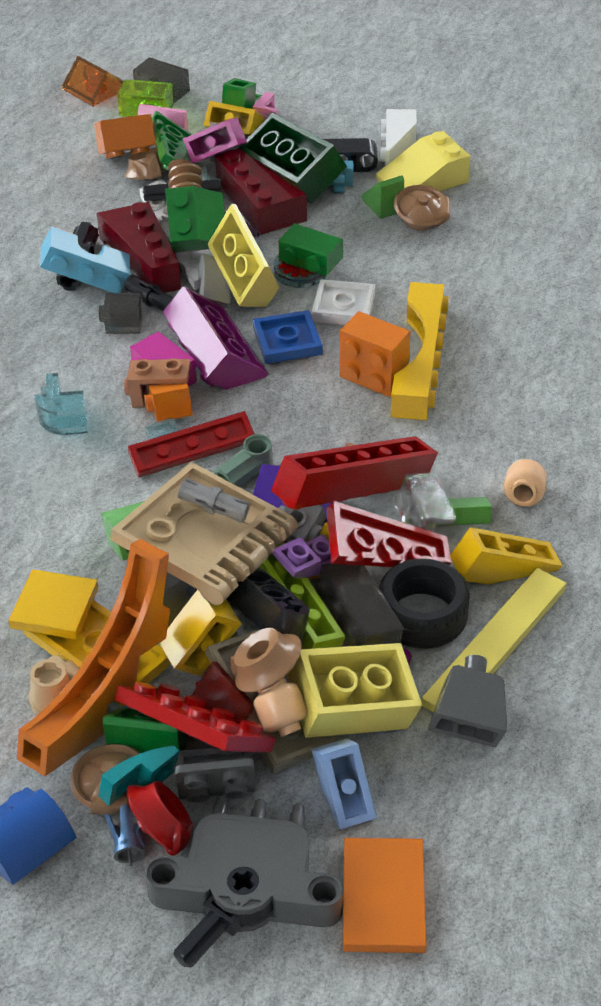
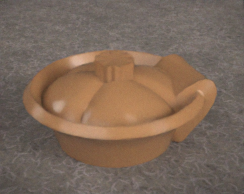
[124,148,168,181]
[394,185,450,231]
[230,628,301,692]
[70,744,140,816]

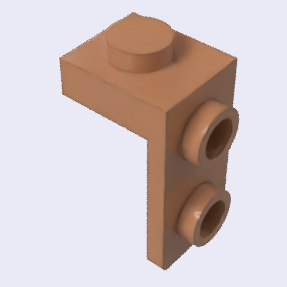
[124,358,191,408]

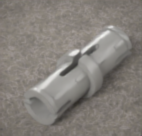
[178,477,251,523]

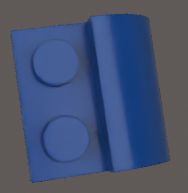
[0,787,77,885]

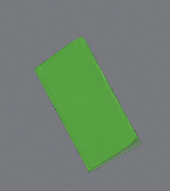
[422,497,492,526]

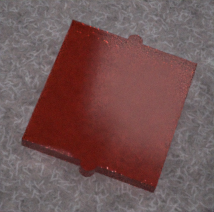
[191,661,254,722]

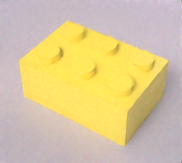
[287,643,422,738]

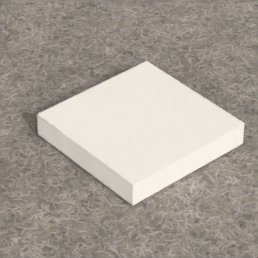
[311,279,376,325]

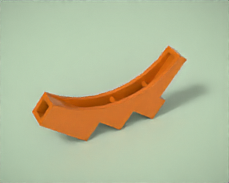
[16,539,170,776]

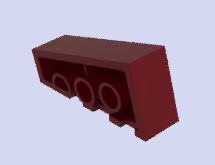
[215,148,307,235]
[96,202,181,293]

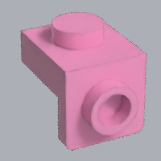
[253,92,278,121]

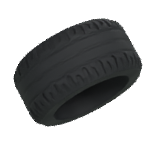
[377,559,470,649]

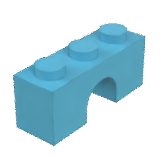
[40,226,130,295]

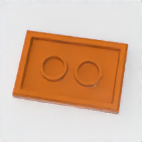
[343,837,426,953]

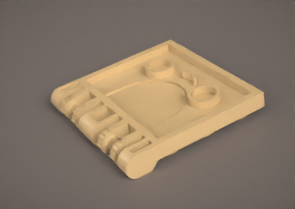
[110,462,298,605]

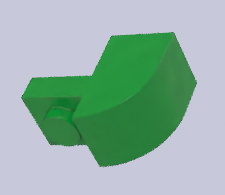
[222,78,262,109]

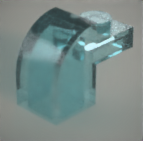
[34,373,88,435]

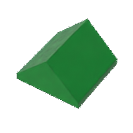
[103,707,189,753]

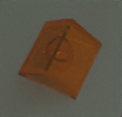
[62,55,129,107]

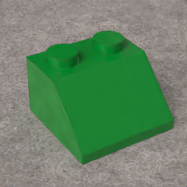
[165,186,225,253]

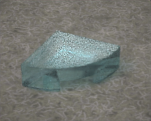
[145,418,177,439]

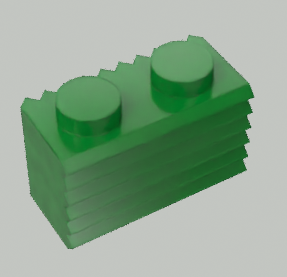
[278,223,343,277]

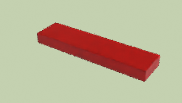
[128,411,255,478]

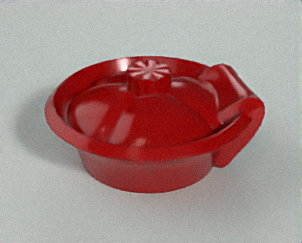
[127,781,193,856]

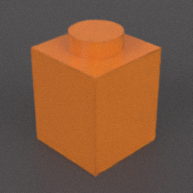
[144,383,193,422]

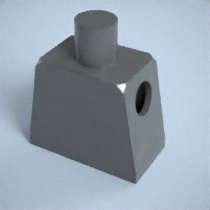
[428,655,507,748]

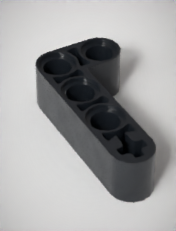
[188,566,310,645]

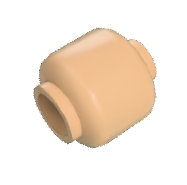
[504,459,547,507]
[253,678,307,737]

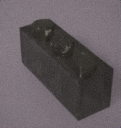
[315,562,404,646]

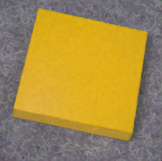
[8,569,99,639]

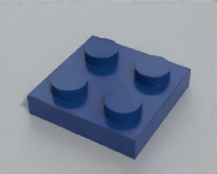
[253,310,323,364]

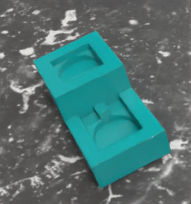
[98,746,180,806]

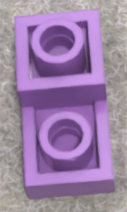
[272,534,342,578]

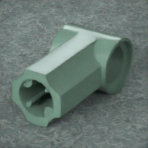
[214,434,274,487]

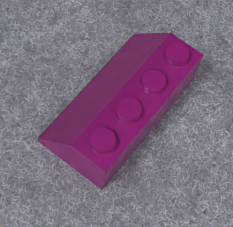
[163,286,269,390]

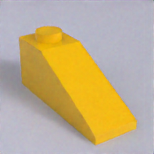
[450,527,563,585]

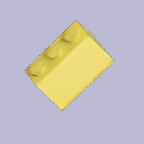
[207,204,279,307]

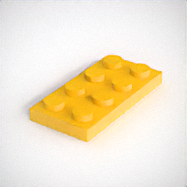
[23,600,171,707]

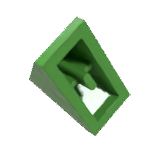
[361,175,404,219]

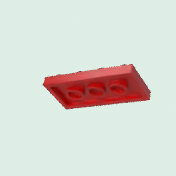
[114,682,276,752]

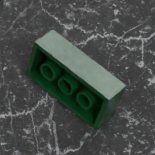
[238,113,347,204]

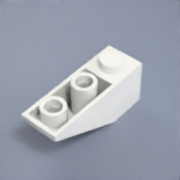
[380,109,417,166]

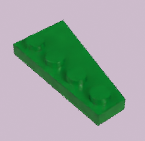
[151,110,193,171]

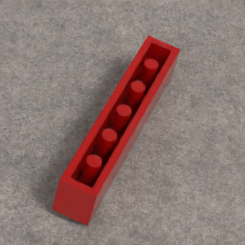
[271,436,438,510]

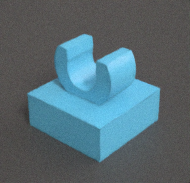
[330,161,353,193]

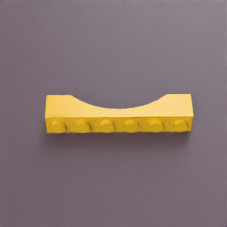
[391,282,449,420]

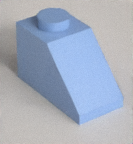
[311,738,377,829]

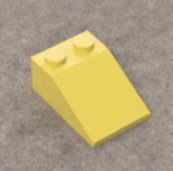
[376,131,470,191]

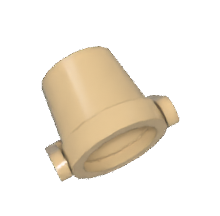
[28,655,79,715]

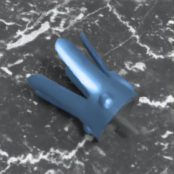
[105,804,145,866]

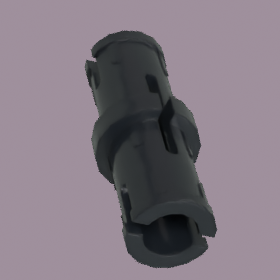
[124,274,174,311]

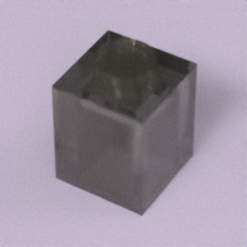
[99,293,143,334]

